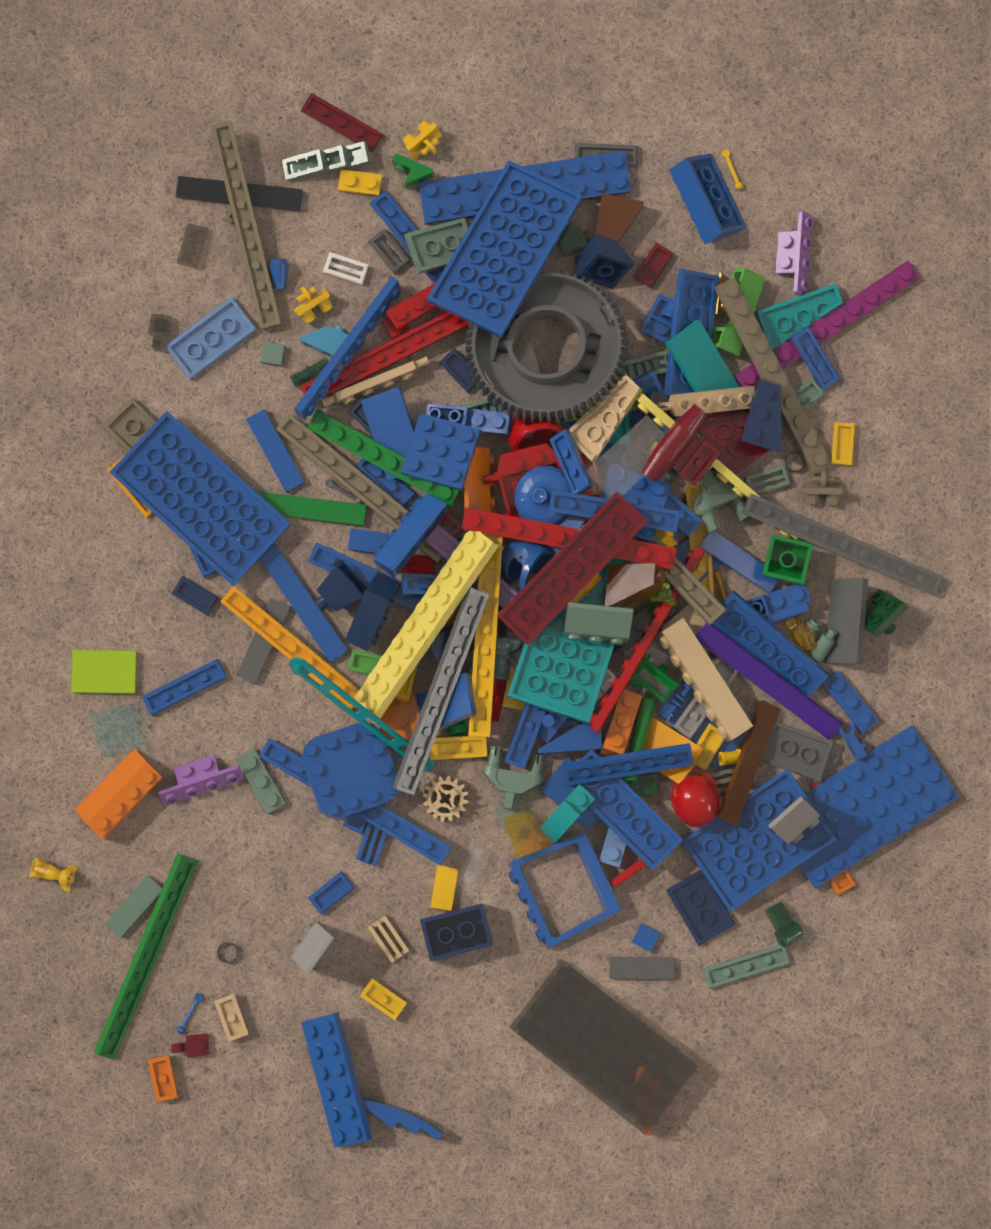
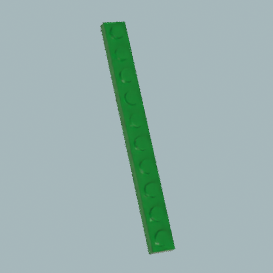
[94,853,198,1060]

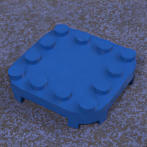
[301,723,398,821]

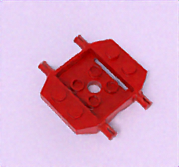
[482,442,562,518]

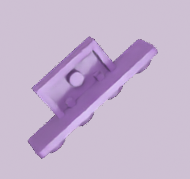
[776,211,813,296]
[158,755,245,805]

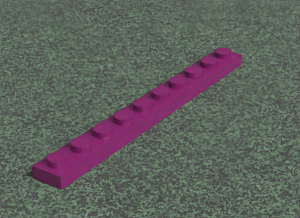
[734,261,920,388]

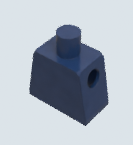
[315,559,367,611]

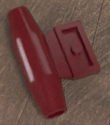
[641,404,721,487]

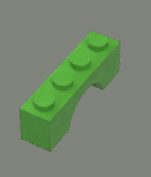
[712,268,765,356]

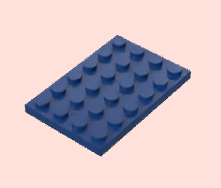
[682,768,837,912]

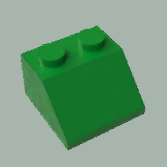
[762,534,813,585]

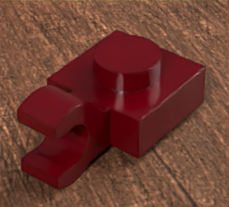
[171,1033,210,1058]

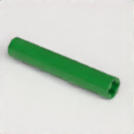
[622,698,656,784]

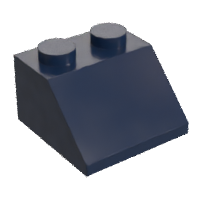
[575,234,634,289]

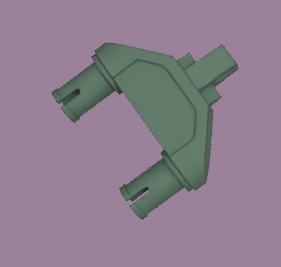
[694,470,750,534]
[483,746,545,810]

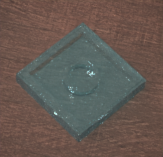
[91,703,143,756]

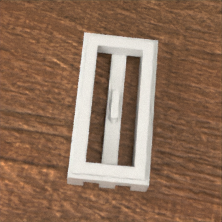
[323,252,369,286]

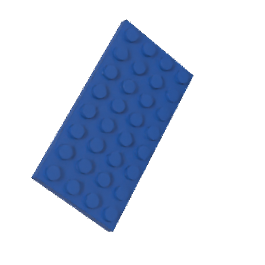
[427,160,583,338]
[109,411,291,586]
[799,725,959,889]

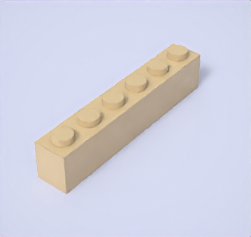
[658,618,753,742]

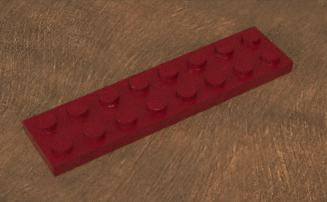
[497,491,648,645]

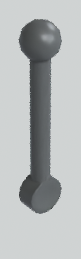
[325,479,363,504]

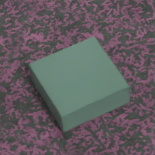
[260,341,285,366]

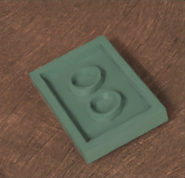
[404,218,468,274]

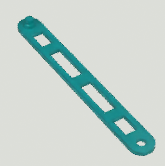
[289,657,434,772]

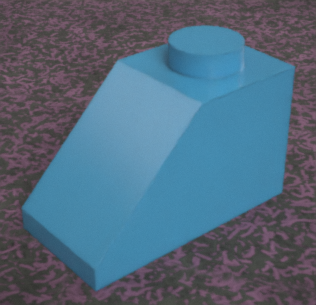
[300,326,348,358]

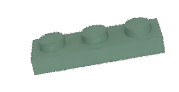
[236,748,286,814]

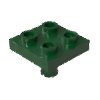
[864,589,908,637]

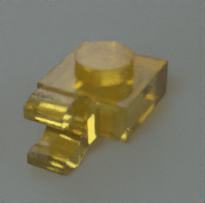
[786,615,817,652]

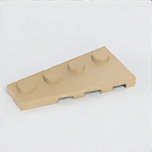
[569,375,642,464]

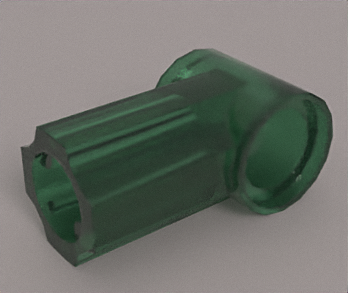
[765,901,804,947]

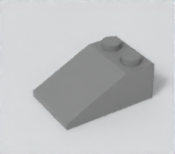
[768,796,821,844]
[291,922,338,974]

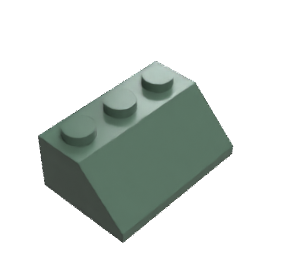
[563,602,633,645]

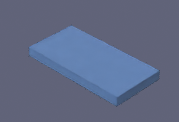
[165,297,257,380]

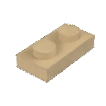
[214,994,249,1042]

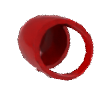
[507,413,563,451]
[670,768,721,828]

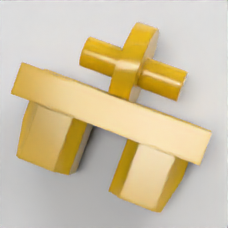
[403,120,443,160]
[293,286,333,324]

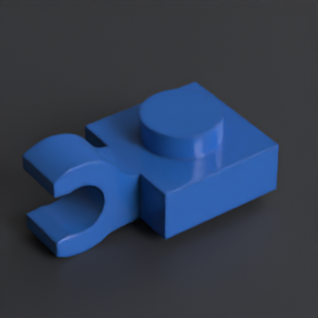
[838,722,867,760]

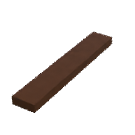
[717,700,779,826]

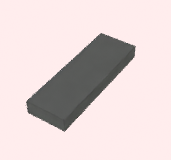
[574,143,638,167]
[610,957,674,979]

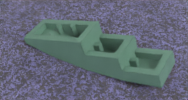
[282,141,371,181]

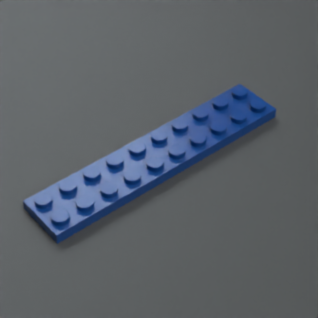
[419,151,631,225]

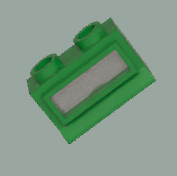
[632,653,682,703]

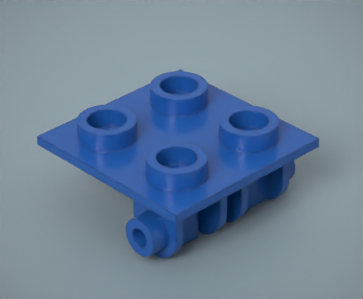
[657,679,695,725]

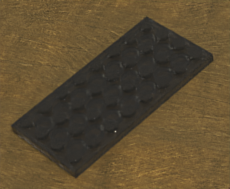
[509,959,698,1135]

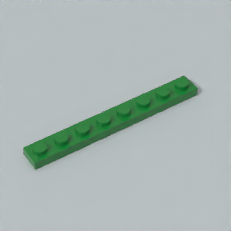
[307,409,460,507]

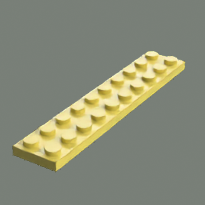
[354,530,498,719]

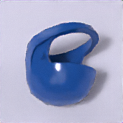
[501,539,554,590]

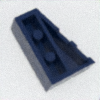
[345,572,400,652]

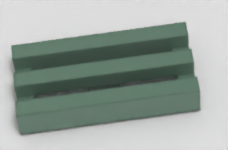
[744,464,791,495]

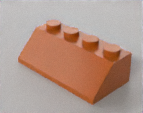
[464,447,495,534]
[75,748,165,839]

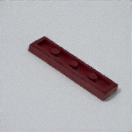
[301,93,383,153]

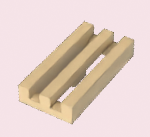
[368,915,410,963]

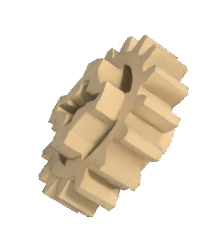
[423,776,469,822]

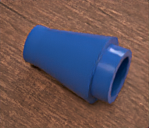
[269,259,289,290]

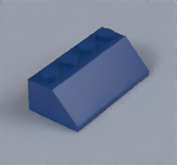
[669,153,747,244]
[374,493,447,578]

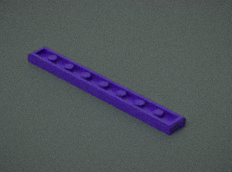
[695,623,843,740]

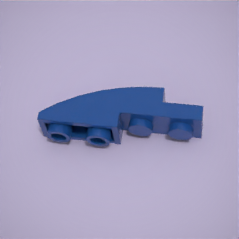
[426,403,512,435]
[746,582,812,617]

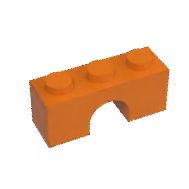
[601,690,642,756]

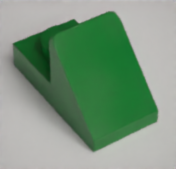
[392,153,434,188]

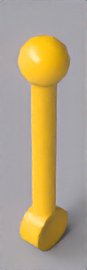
[722,149,743,190]

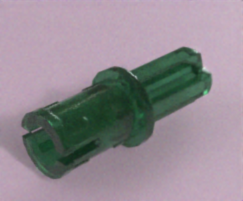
[290,359,329,388]

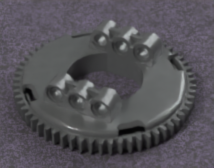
[465,268,629,423]

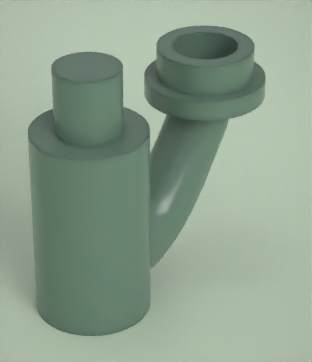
[807,618,837,662]

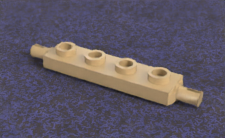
[321,356,430,407]
[657,386,755,416]

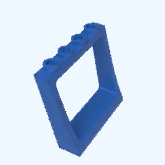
[508,832,621,949]

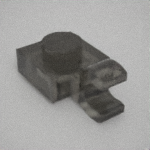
[148,313,173,352]

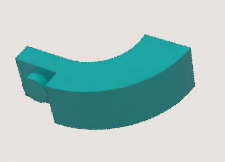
[539,784,596,844]

